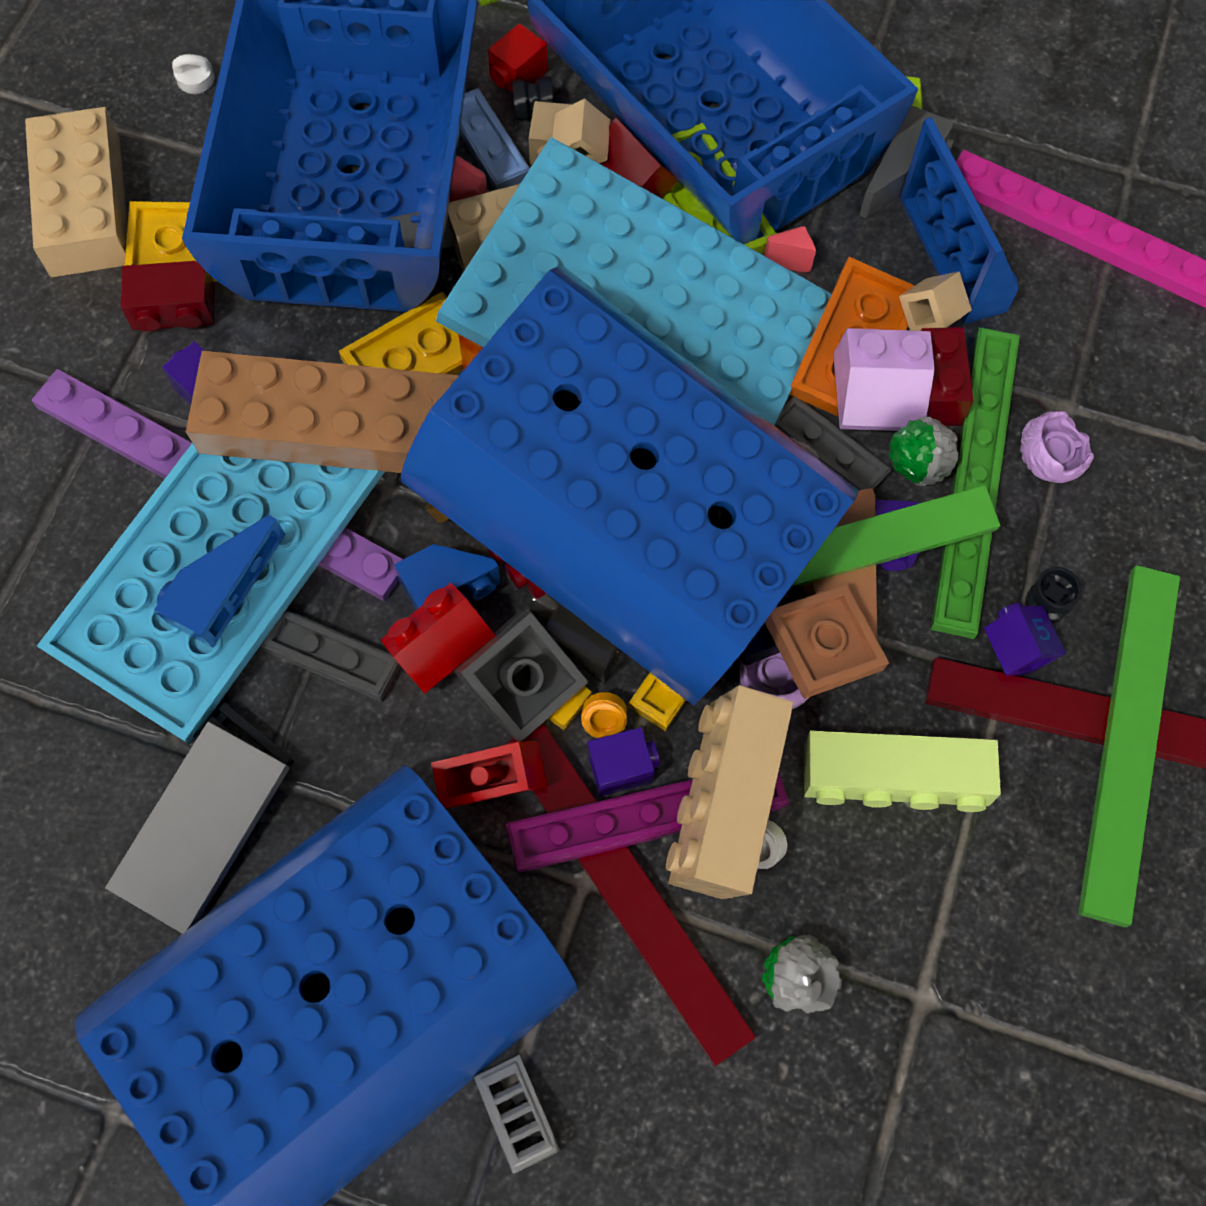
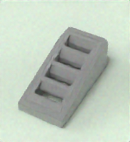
[474,1055,561,1174]

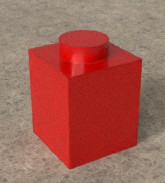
[488,23,548,93]

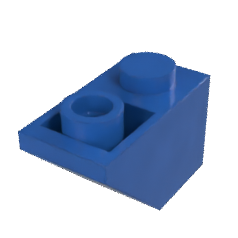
[394,544,501,610]

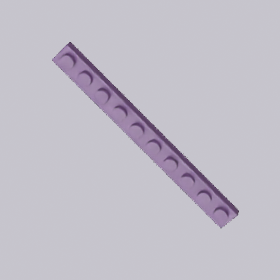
[31,369,403,602]

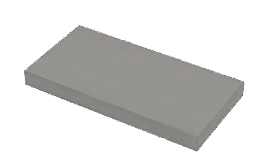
[105,722,290,934]

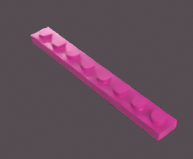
[956,150,1206,308]

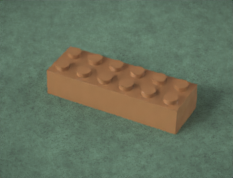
[186,351,459,473]

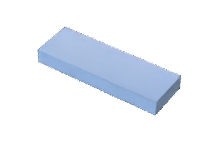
[459,88,530,190]

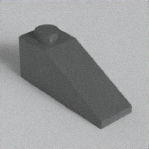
[859,106,955,219]

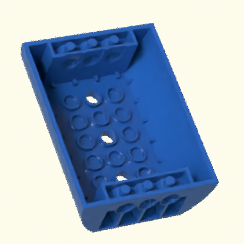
[182,0,478,312]
[527,0,918,245]
[401,266,859,706]
[75,765,579,1206]

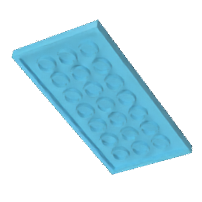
[37,443,385,744]

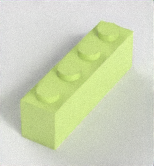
[804,731,1001,812]

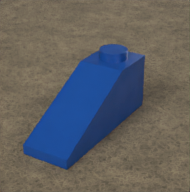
[154,515,285,648]

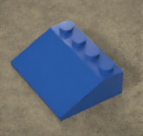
[900,118,1019,325]

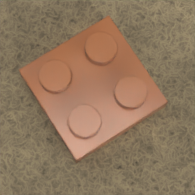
[765,584,889,699]

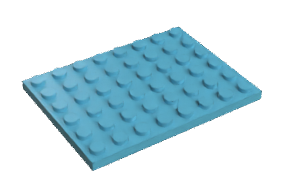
[436,137,831,425]

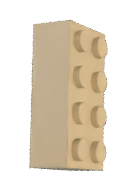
[25,107,128,277]
[666,685,794,899]

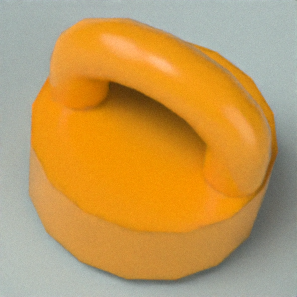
[581,692,627,738]

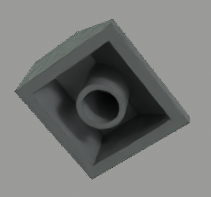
[453,611,588,742]

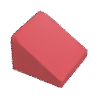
[449,156,487,203]
[764,226,816,272]

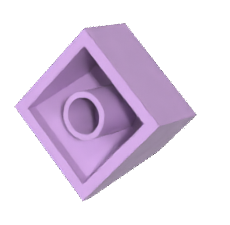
[833,328,935,431]

